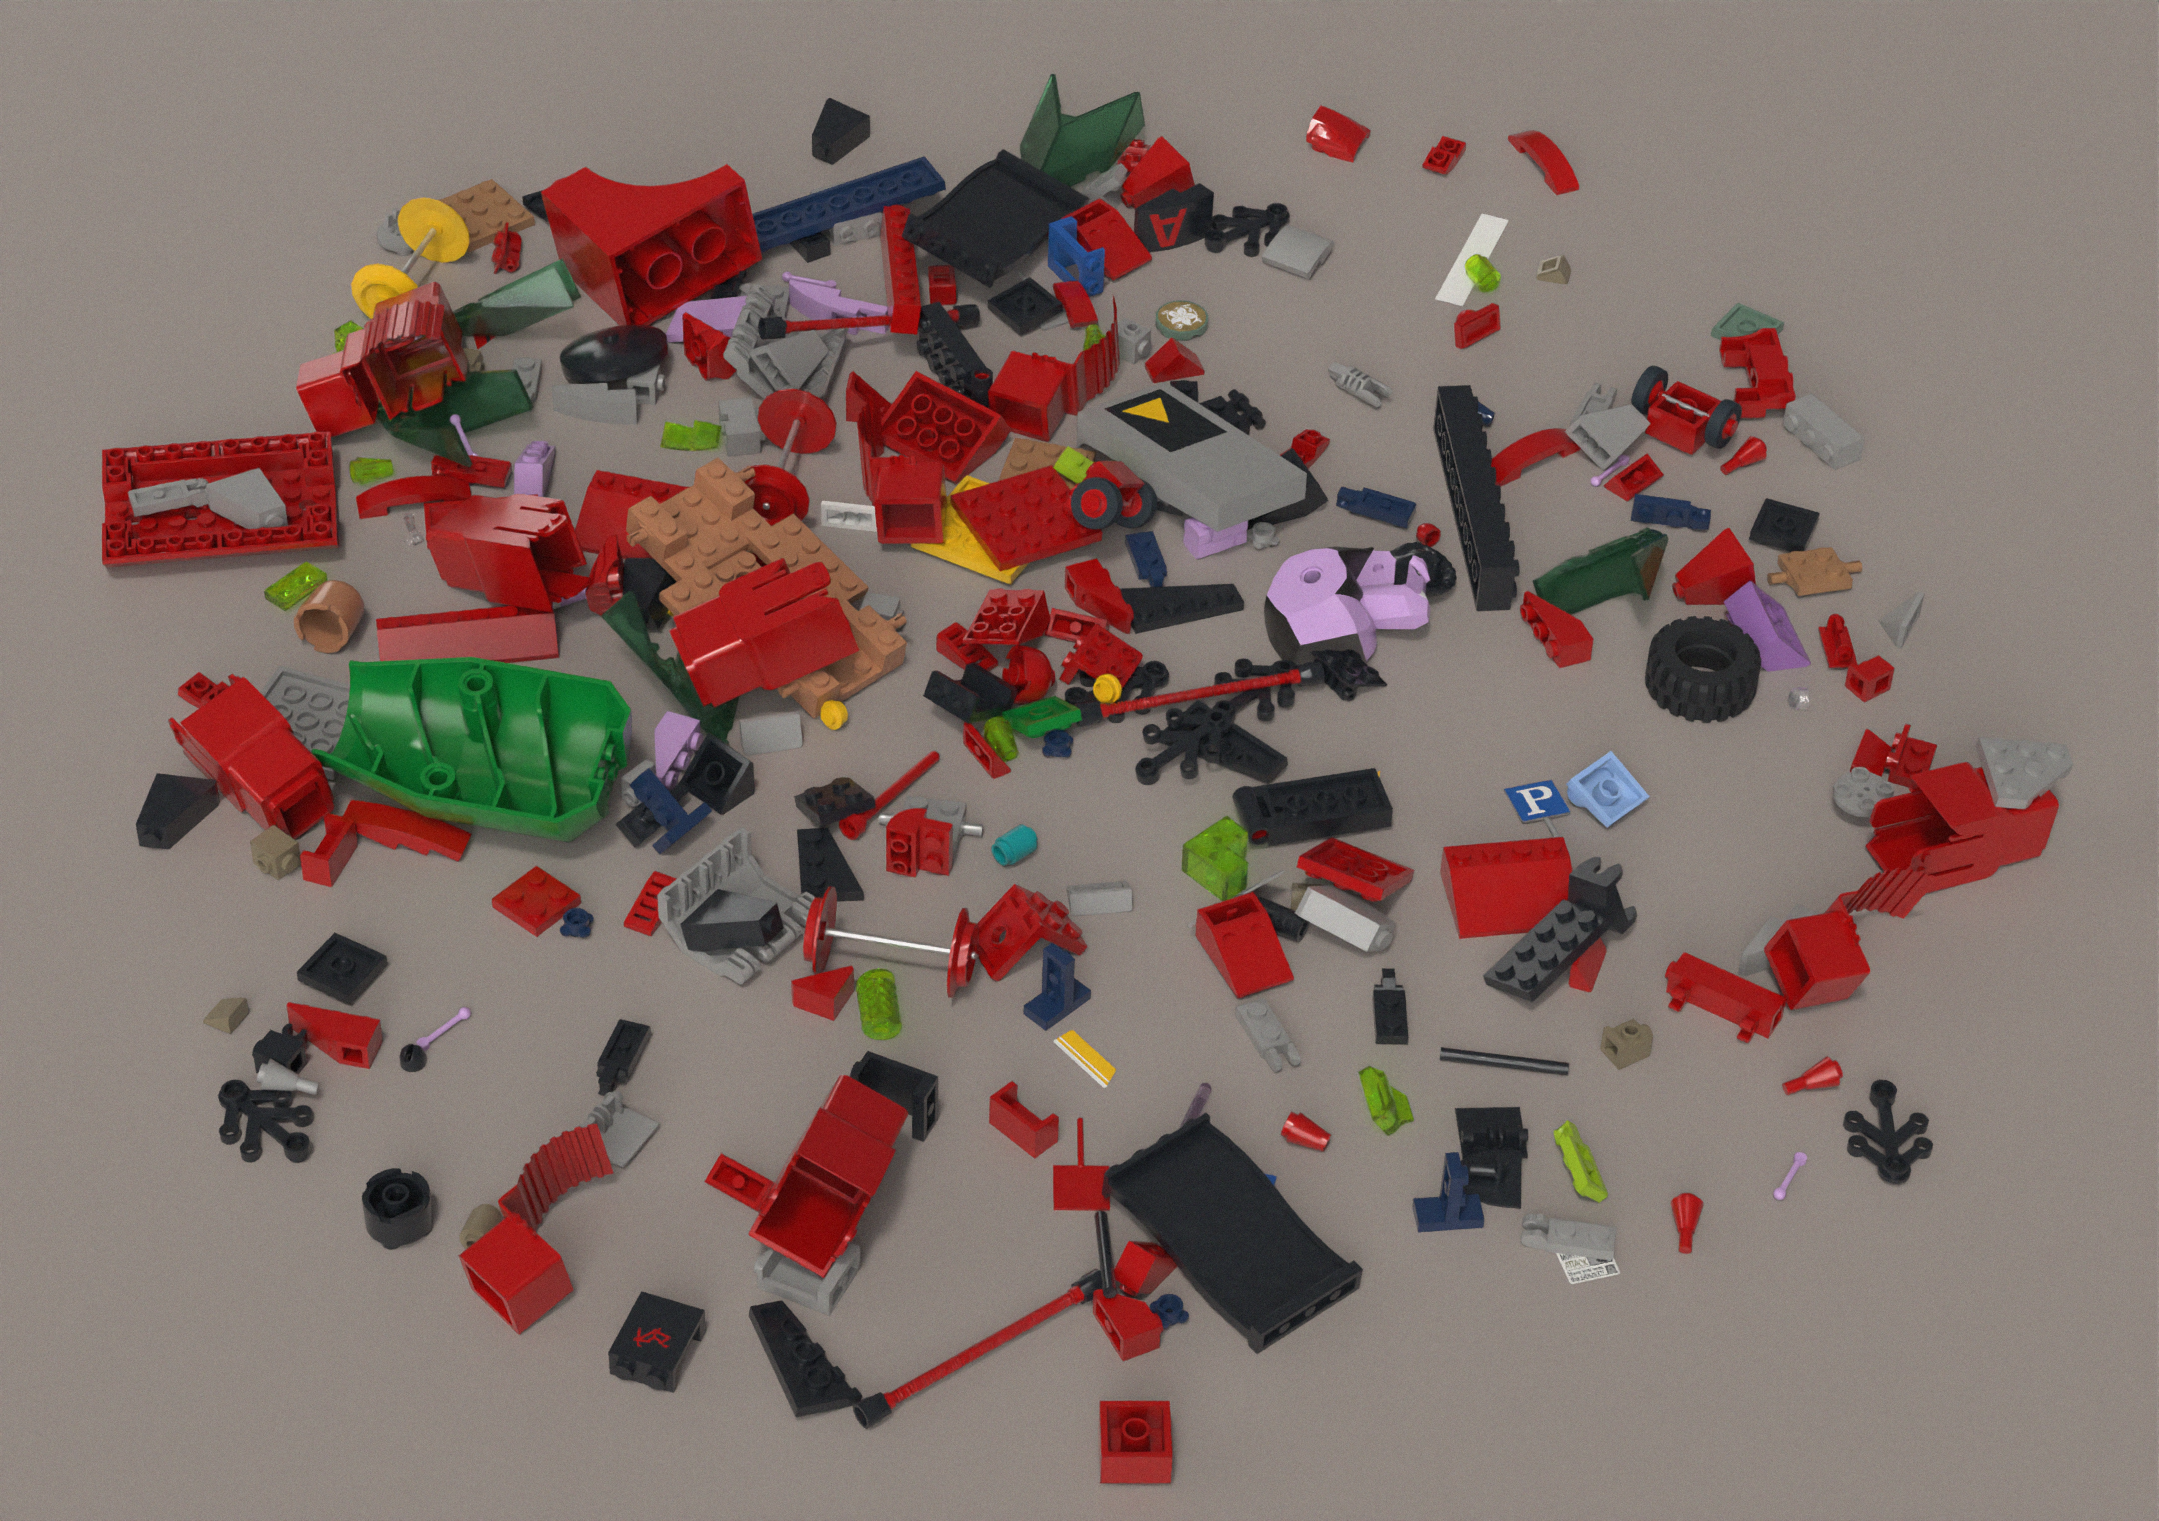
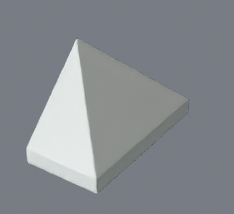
[821,501,877,532]

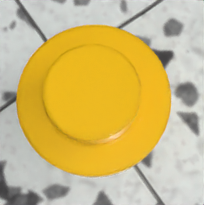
[1093,674,1122,703]
[821,700,848,730]

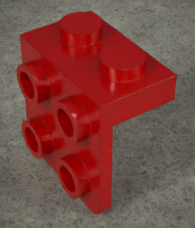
[1059,623,1143,688]

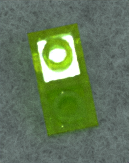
[660,420,722,451]

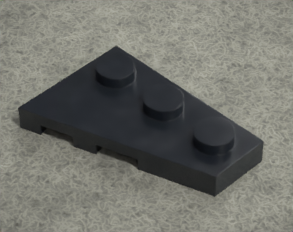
[797,828,864,902]

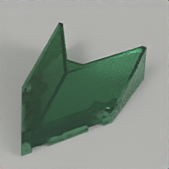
[1020,74,1145,187]
[422,258,582,336]
[376,369,534,467]
[1533,527,1669,615]
[601,591,739,745]

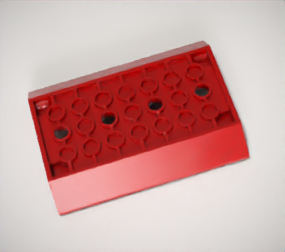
[102,431,339,568]

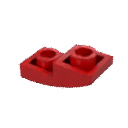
[1422,136,1466,175]
[1118,139,1151,172]
[1052,280,1099,328]
[1280,429,1330,469]
[178,672,229,708]

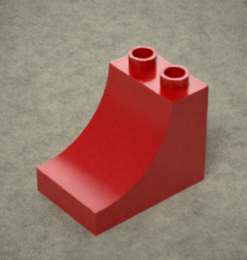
[540,164,763,326]

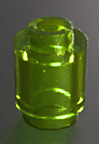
[1464,254,1501,292]

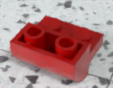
[886,808,953,878]

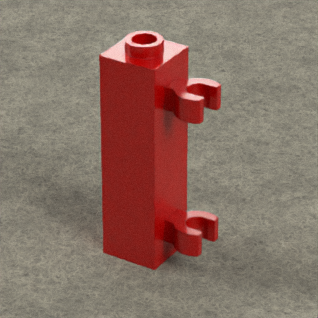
[1665,952,1786,1043]

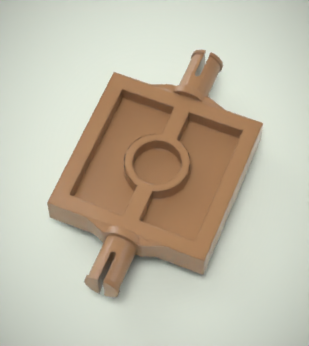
[1767,547,1862,596]

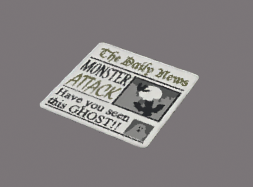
[1556,1253,1620,1284]

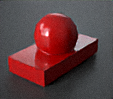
[1454,303,1501,349]

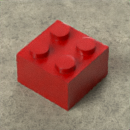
[1098,1401,1173,1483]

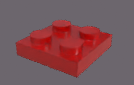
[492,866,581,937]

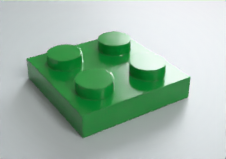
[1002,696,1082,738]

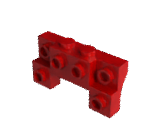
[1719,328,1796,419]

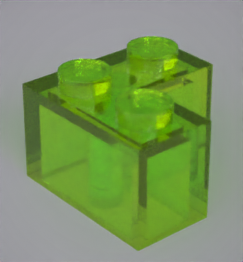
[1181,816,1248,901]

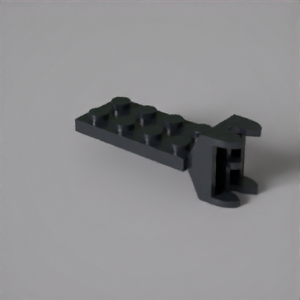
[1483,857,1637,1002]

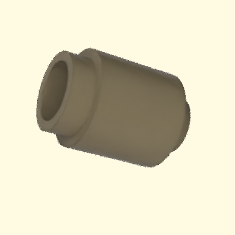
[459,1204,502,1249]

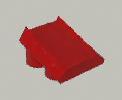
[682,312,737,381]

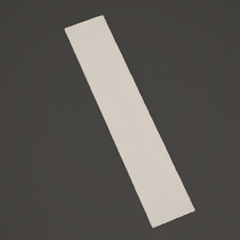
[1435,213,1509,306]

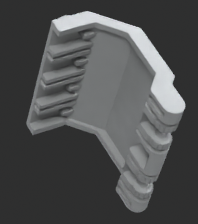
[723,284,849,399]
[657,827,815,984]

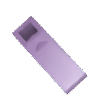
[514,441,556,497]
[654,711,703,791]

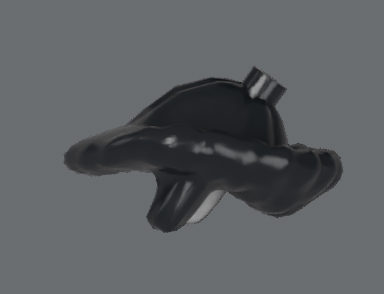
[1390,542,1457,597]

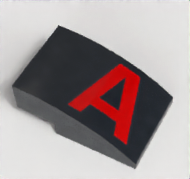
[1134,183,1214,253]

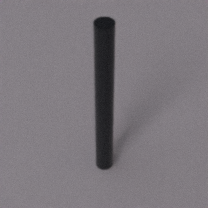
[1440,1047,1569,1075]
[1094,1211,1117,1298]

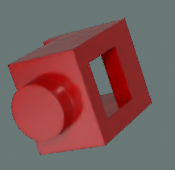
[1845,655,1895,703]

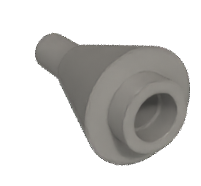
[257,1059,320,1095]

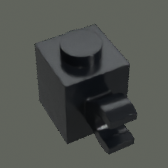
[252,1023,308,1075]

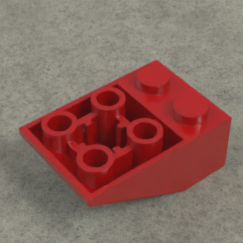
[1061,198,1152,280]
[963,588,1051,645]
[1195,892,1294,999]

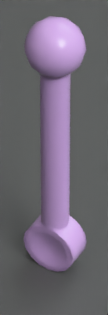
[782,271,836,289]
[450,414,478,456]
[1591,455,1629,487]
[416,1007,471,1051]
[1773,1152,1807,1200]

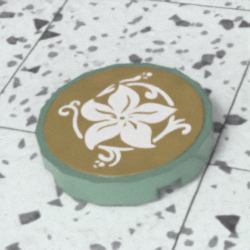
[1155,300,1208,341]

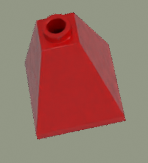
[1120,136,1195,209]
[1672,528,1756,605]

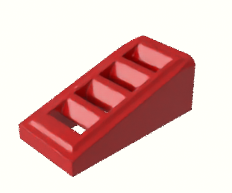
[928,265,957,305]
[936,622,998,671]
[623,871,677,936]

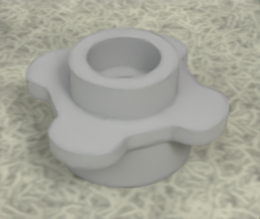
[1247,522,1279,549]

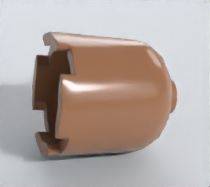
[294,580,365,653]

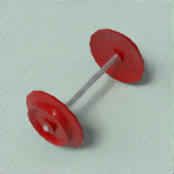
[744,389,837,526]
[803,886,979,998]

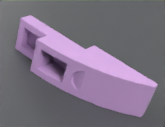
[789,280,889,335]

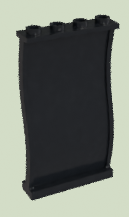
[902,149,1090,288]
[1102,1113,1363,1354]

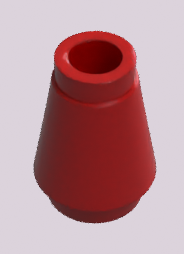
[1280,1111,1332,1152]

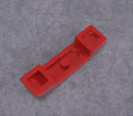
[1508,130,1580,195]
[1491,428,1582,487]
[356,475,471,519]

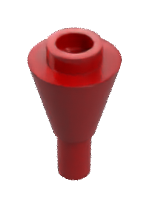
[1720,436,1767,475]
[1782,1056,1843,1095]
[1670,1193,1704,1254]

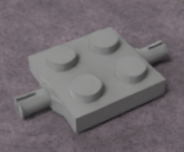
[879,796,983,850]

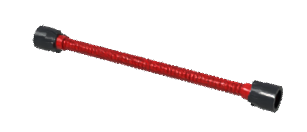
[758,304,980,340]
[1074,660,1325,727]
[853,1269,1103,1429]

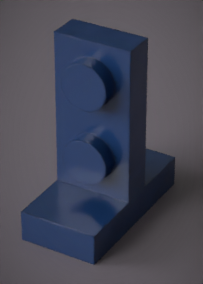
[629,768,712,854]
[1023,943,1091,1031]
[1412,1152,1485,1233]

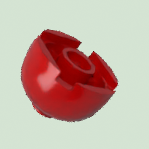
[1002,645,1055,705]

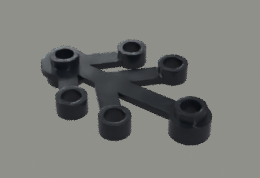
[1204,203,1290,257]
[1212,658,1297,723]
[1064,661,1169,723]
[1135,708,1232,785]
[218,1080,313,1163]
[1843,1080,1933,1184]

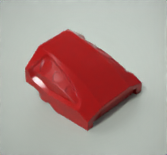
[1306,105,1371,163]
[585,534,624,618]

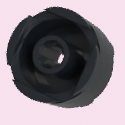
[362,1168,433,1250]

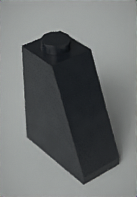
[812,98,870,165]
[622,558,677,629]
[136,773,220,849]
[680,889,784,951]

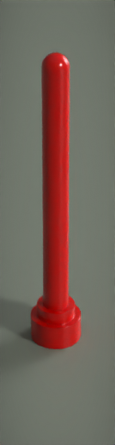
[839,751,940,840]

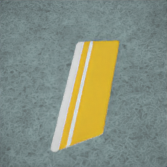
[1053,1030,1116,1088]

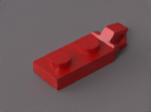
[431,453,512,488]

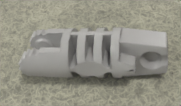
[1328,362,1393,408]

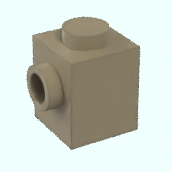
[250,825,301,881]

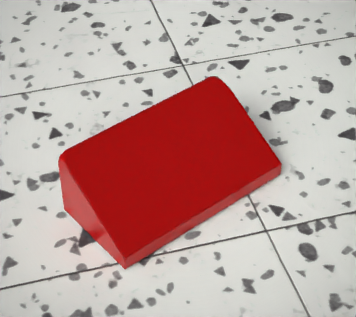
[1603,453,1664,501]
[1044,608,1109,643]
[963,721,1011,779]
[1850,729,1892,777]
[1568,937,1607,992]
[704,1153,775,1212]

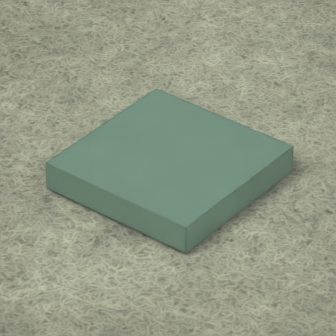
[1711,303,1784,340]

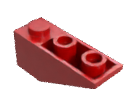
[1064,558,1134,634]
[1520,591,1594,668]
[286,1002,383,1069]

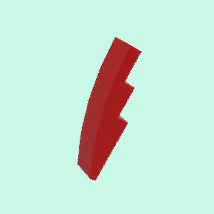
[342,800,472,862]

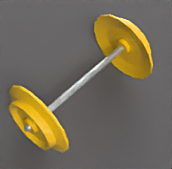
[351,197,470,319]

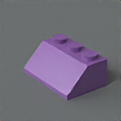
[1724,581,1811,672]

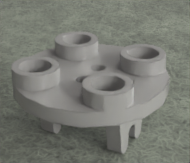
[377,208,413,256]
[1833,767,1894,823]

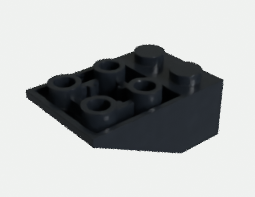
[1247,448,1329,530]

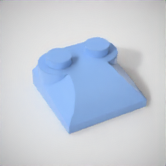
[1566,751,1650,828]

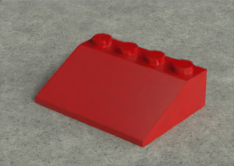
[881,371,1011,485]
[575,470,689,559]
[1440,837,1572,939]

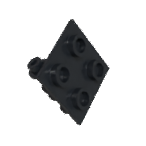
[1311,649,1387,701]
[1455,1107,1528,1159]

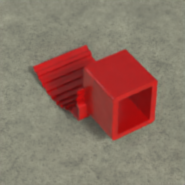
[988,295,1120,442]
[296,300,444,438]
[857,393,947,544]
[1764,868,1939,1010]
[458,1124,614,1334]

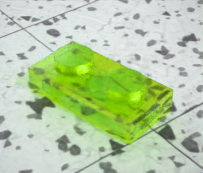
[264,561,328,611]

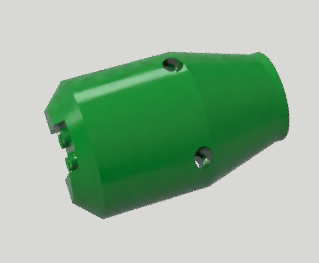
[311,657,632,843]

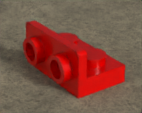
[1885,724,1937,788]

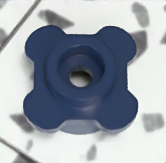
[1042,730,1073,757]
[560,908,594,938]
[1150,1294,1189,1328]

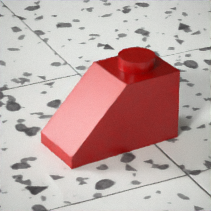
[1114,1241,1178,1296]
[1093,1289,1163,1361]

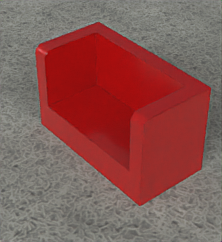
[300,813,358,887]
[989,1081,1059,1159]

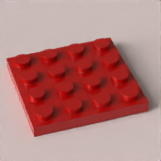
[950,465,1103,572]

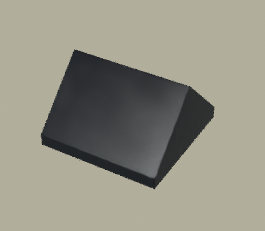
[679,732,754,815]

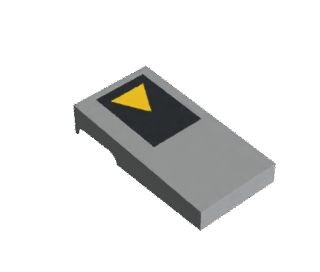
[1076,382,1307,532]

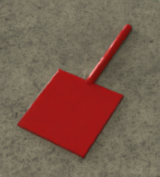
[1053,1118,1110,1211]

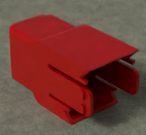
[361,282,468,420]
[426,494,591,612]
[669,558,859,708]
[168,674,334,840]
[1865,762,2059,893]
[748,1075,908,1278]

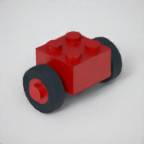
[1631,365,1742,455]
[1064,461,1157,529]

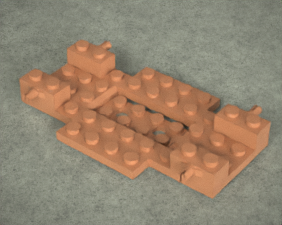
[626,457,907,719]

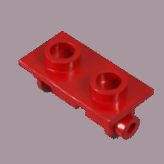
[491,222,522,274]
[1818,614,1858,668]

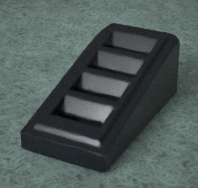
[790,232,831,263]

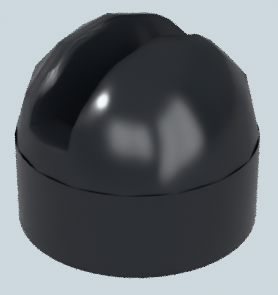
[399,1044,426,1072]

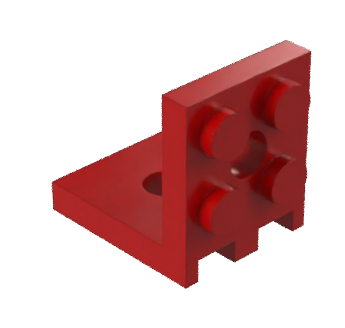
[977,884,1088,981]

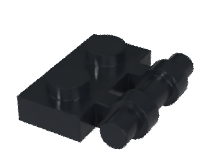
[1199,389,1266,435]

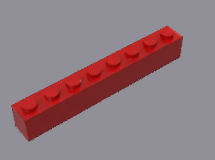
[880,205,921,335]

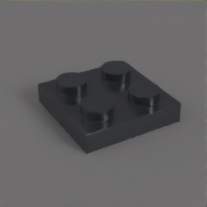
[987,277,1063,335]
[1749,498,1820,552]
[794,777,876,827]
[297,932,387,1004]

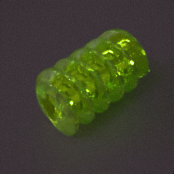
[856,968,902,1040]

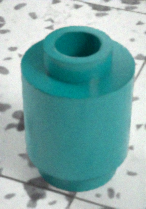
[991,824,1038,866]

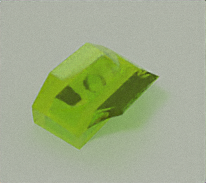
[1358,1066,1414,1136]

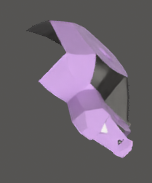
[1264,547,1431,662]

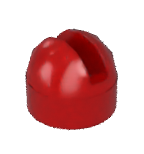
[1416,523,1441,547]

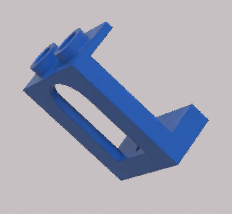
[1048,216,1105,297]

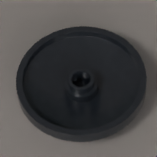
[559,324,669,382]

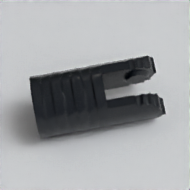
[1258,897,1310,942]

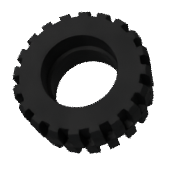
[1645,616,1761,723]

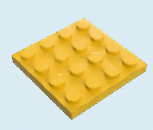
[911,475,1028,585]

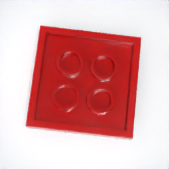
[1296,837,1415,902]

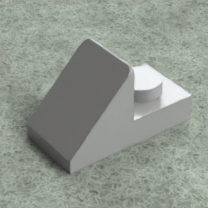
[1081,163,1127,209]

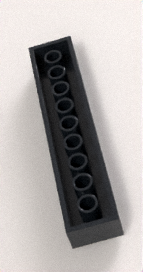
[1433,385,1520,611]

